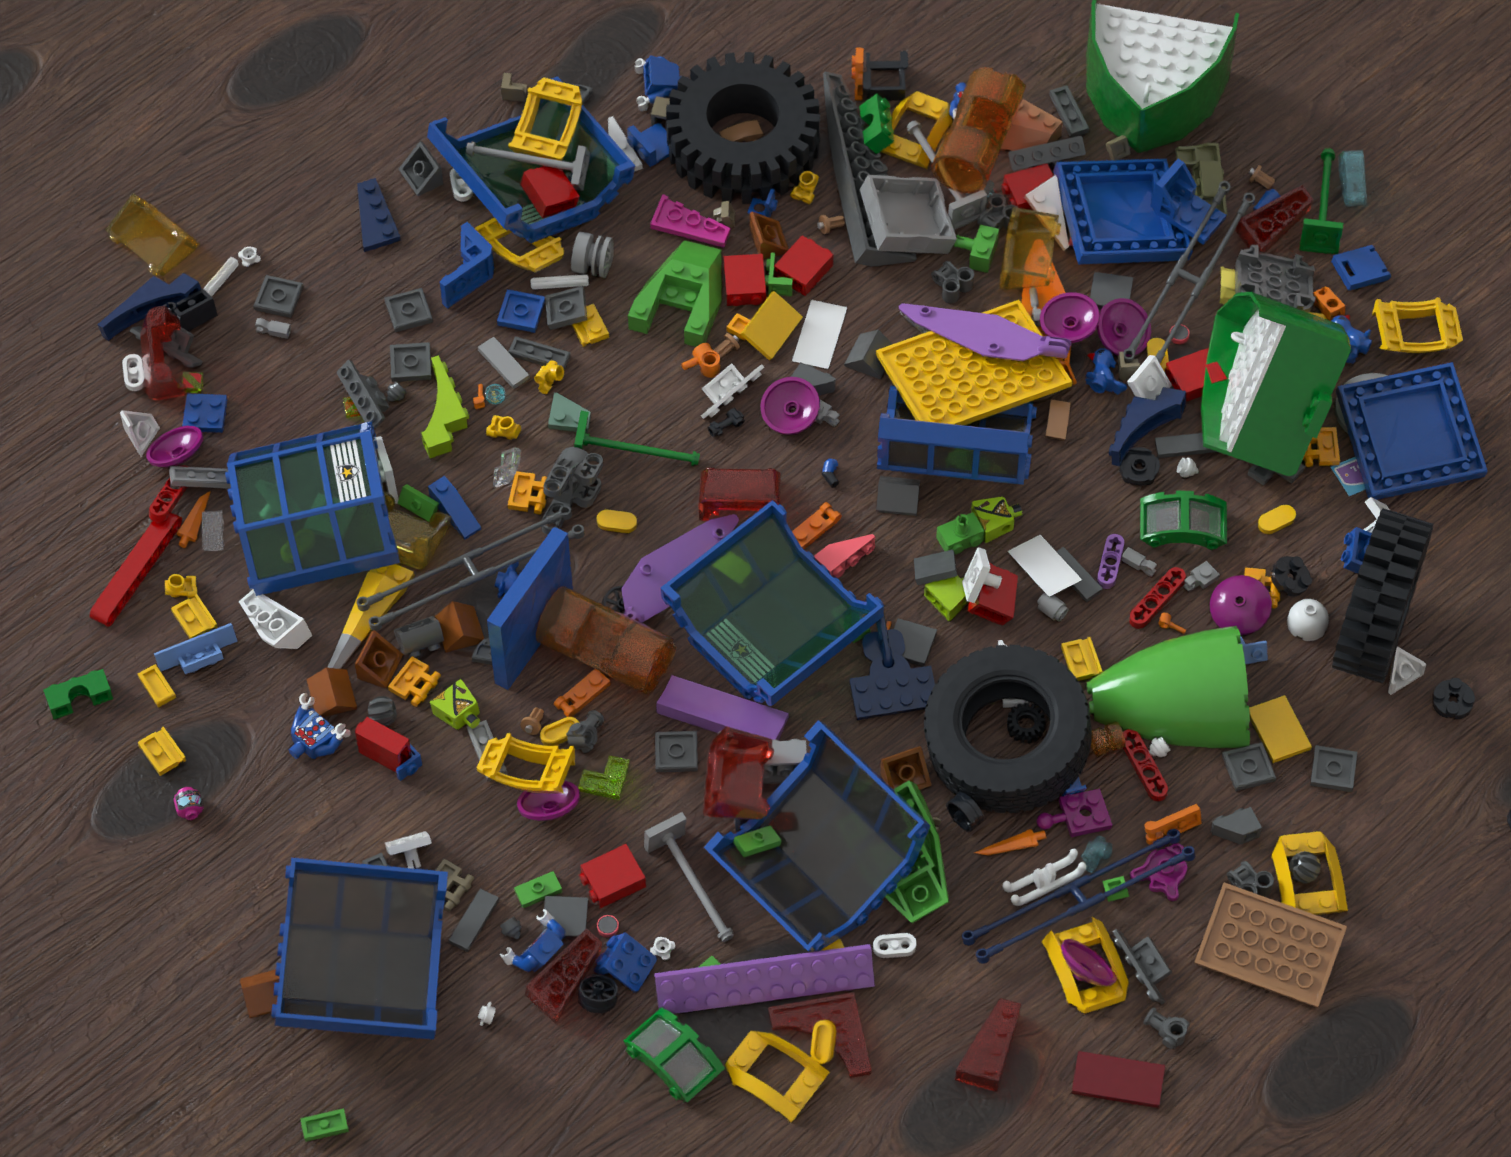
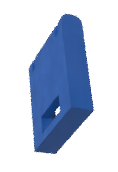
[1331,245,1391,291]

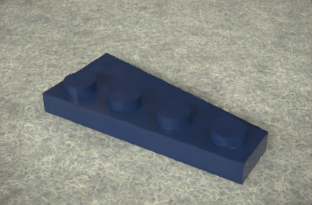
[357,178,401,252]

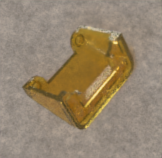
[105,193,200,277]
[999,207,1061,290]
[354,491,451,569]

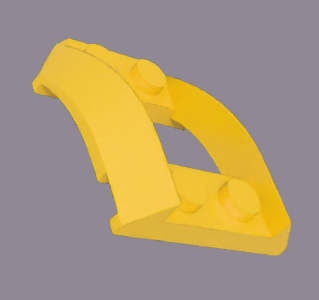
[508,78,582,161]
[881,91,953,169]
[475,216,564,273]
[1372,297,1463,353]
[477,733,575,793]
[1271,831,1348,915]
[1042,917,1129,1014]
[724,1031,830,1123]

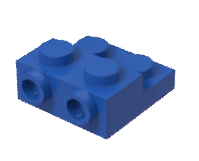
[1341,527,1372,574]

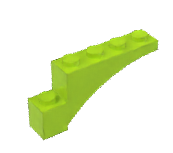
[421,355,469,458]

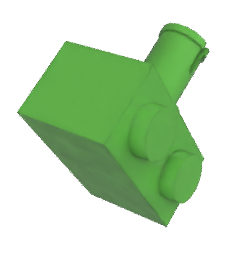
[954,225,999,273]
[936,512,984,554]

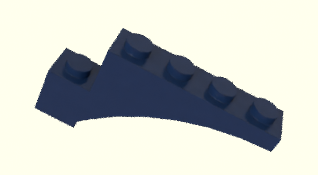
[97,273,202,341]
[1109,387,1186,466]

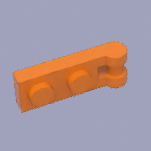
[792,502,842,549]
[554,668,611,717]
[1145,804,1202,845]

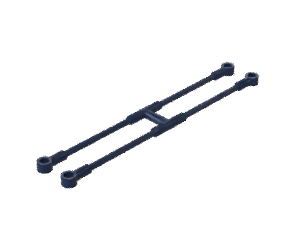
[962,829,1196,964]

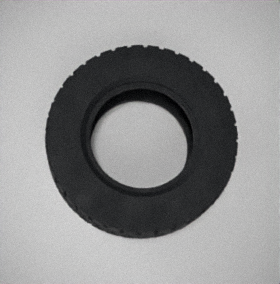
[924,645,1092,813]

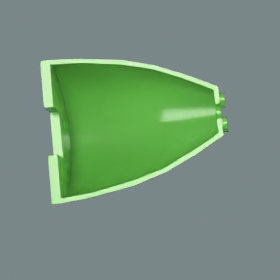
[1087,626,1250,748]

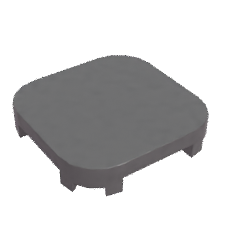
[1235,245,1316,313]

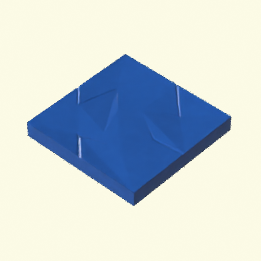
[1053,159,1193,264]
[1336,362,1488,500]
[487,527,574,690]

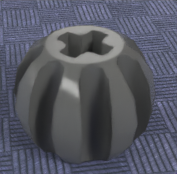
[368,696,397,727]
[1289,851,1321,883]

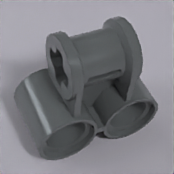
[977,193,1020,231]
[931,261,974,304]
[1227,861,1274,897]

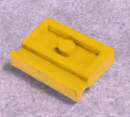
[571,304,609,347]
[171,594,218,639]
[1061,637,1103,681]
[138,727,186,776]

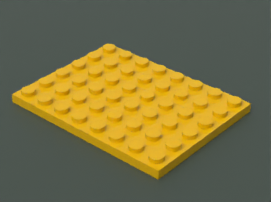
[876,300,1072,425]

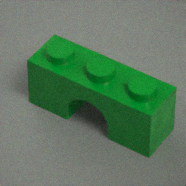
[859,94,894,154]
[43,669,113,719]

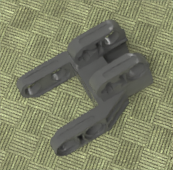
[541,447,603,535]

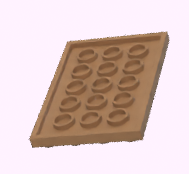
[1194,883,1347,1008]

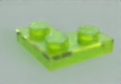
[578,755,630,800]

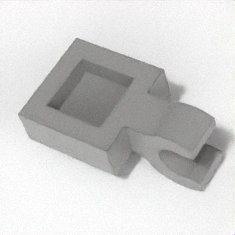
[815,400,840,427]
[1183,561,1220,592]

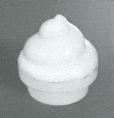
[1177,458,1199,478]
[1149,736,1170,757]

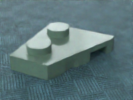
[548,392,591,433]

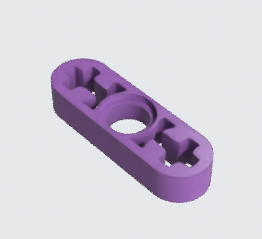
[1097,534,1124,589]

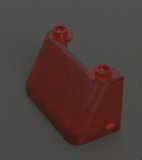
[140,305,187,400]
[699,467,781,522]
[703,726,774,820]

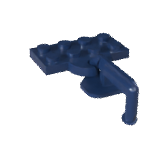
[849,616,935,720]

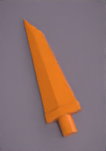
[177,491,211,548]
[974,829,1046,856]

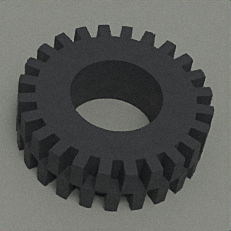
[666,52,820,204]
[1332,508,1434,684]

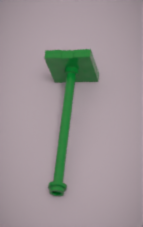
[1299,148,1343,255]
[574,411,700,466]

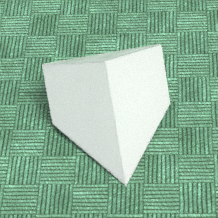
[120,410,160,457]
[1388,647,1426,695]

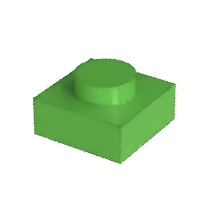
[1103,876,1129,902]

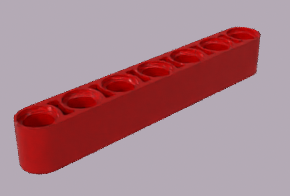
[89,510,182,627]

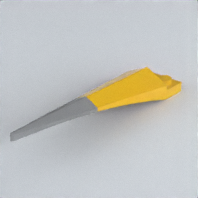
[328,564,415,669]

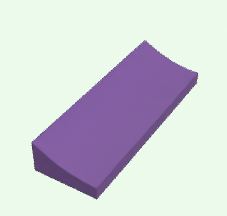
[656,675,789,745]

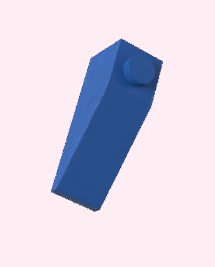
[428,476,481,540]

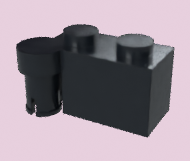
[163,288,218,331]

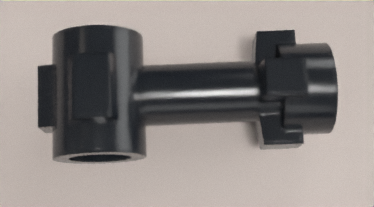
[708,408,745,437]

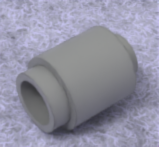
[1037,593,1069,622]

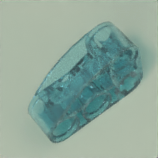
[1338,150,1367,206]

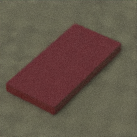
[1072,1051,1165,1108]

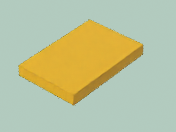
[740,291,803,360]
[1249,695,1312,763]

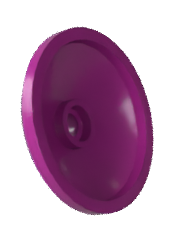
[1040,292,1100,343]
[1097,298,1151,357]
[760,377,820,435]
[146,426,203,468]
[1210,575,1272,636]
[517,781,580,821]
[1061,939,1117,986]

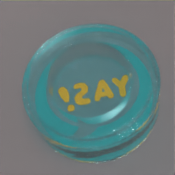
[485,384,505,404]

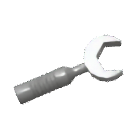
[1029,287,1041,326]

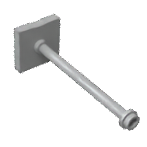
[907,121,987,230]
[466,142,590,191]
[644,812,734,942]

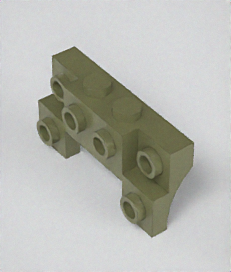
[1175,143,1228,216]

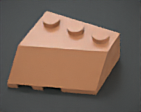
[982,95,1063,151]

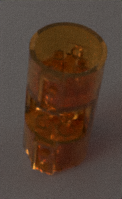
[931,67,1026,194]
[536,586,677,695]

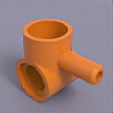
[681,343,720,378]

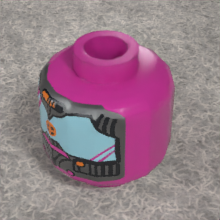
[174,787,204,820]

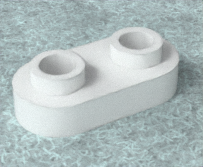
[450,168,473,202]
[122,354,145,391]
[873,933,916,958]

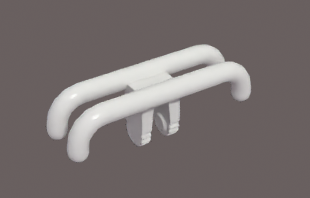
[1002,849,1086,906]

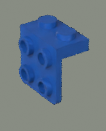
[627,123,669,167]
[593,933,657,992]

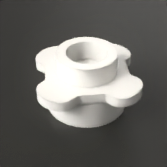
[238,247,261,267]
[650,937,675,960]
[478,1002,496,1026]

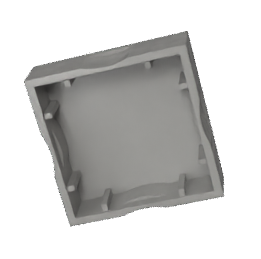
[860,175,957,254]

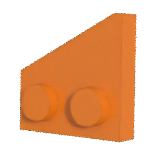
[852,48,864,101]

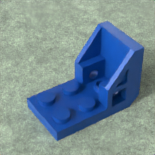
[1150,159,1226,245]
[440,222,494,309]

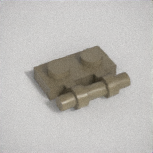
[420,859,474,912]

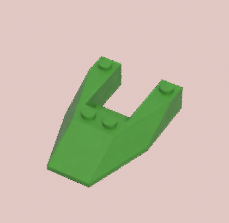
[628,240,722,347]
[837,780,949,923]

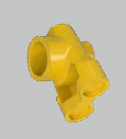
[790,171,819,204]
[534,360,564,394]
[486,415,521,439]
[164,574,197,598]

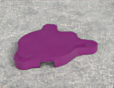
[1130,843,1188,901]

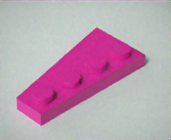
[650,194,730,248]

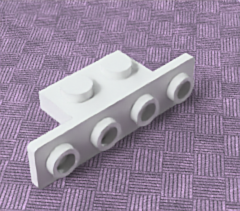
[701,363,764,419]

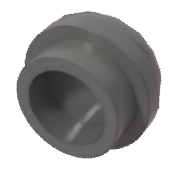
[387,381,407,402]
[500,916,521,939]

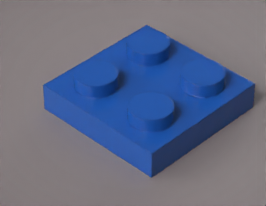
[497,289,545,333]
[183,394,228,433]

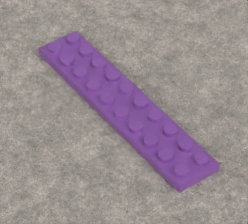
[654,944,875,1014]

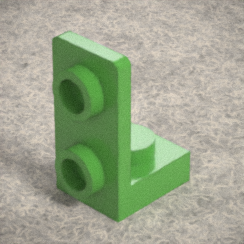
[765,252,793,296]

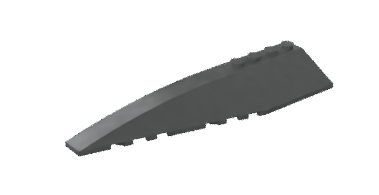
[823,71,917,267]

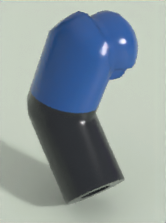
[822,458,839,488]

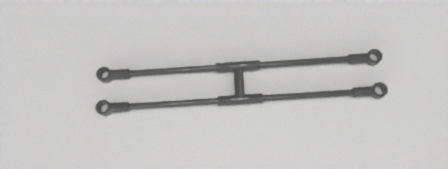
[1123,181,1255,363]
[357,506,585,631]

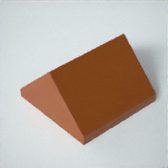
[750,211,789,259]
[434,601,484,653]
[355,630,404,688]
[307,667,357,717]
[880,746,932,790]
[240,969,292,1018]

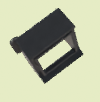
[863,51,908,101]

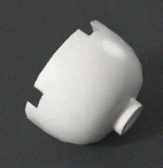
[1287,599,1329,641]

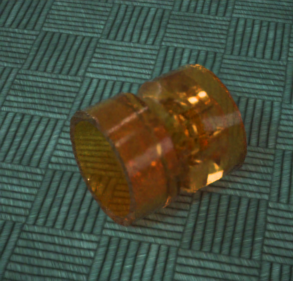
[1091,722,1126,757]

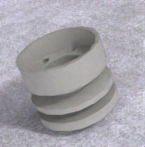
[571,232,614,278]

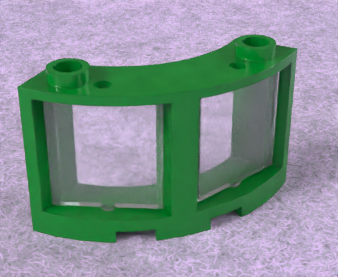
[1140,491,1227,550]
[623,1008,725,1102]

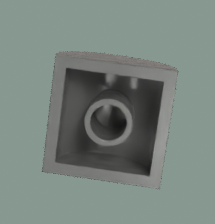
[394,616,444,658]

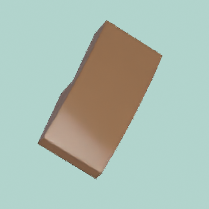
[720,120,764,142]
[1045,399,1070,441]

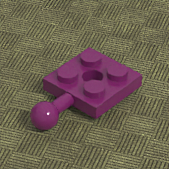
[1037,789,1112,837]

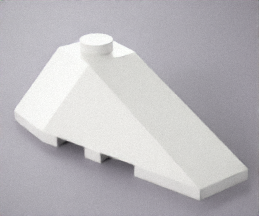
[239,589,312,649]

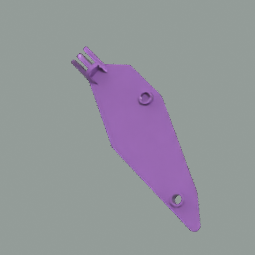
[899,303,1071,361]
[613,514,739,641]

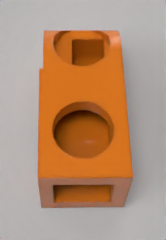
[1313,286,1346,321]

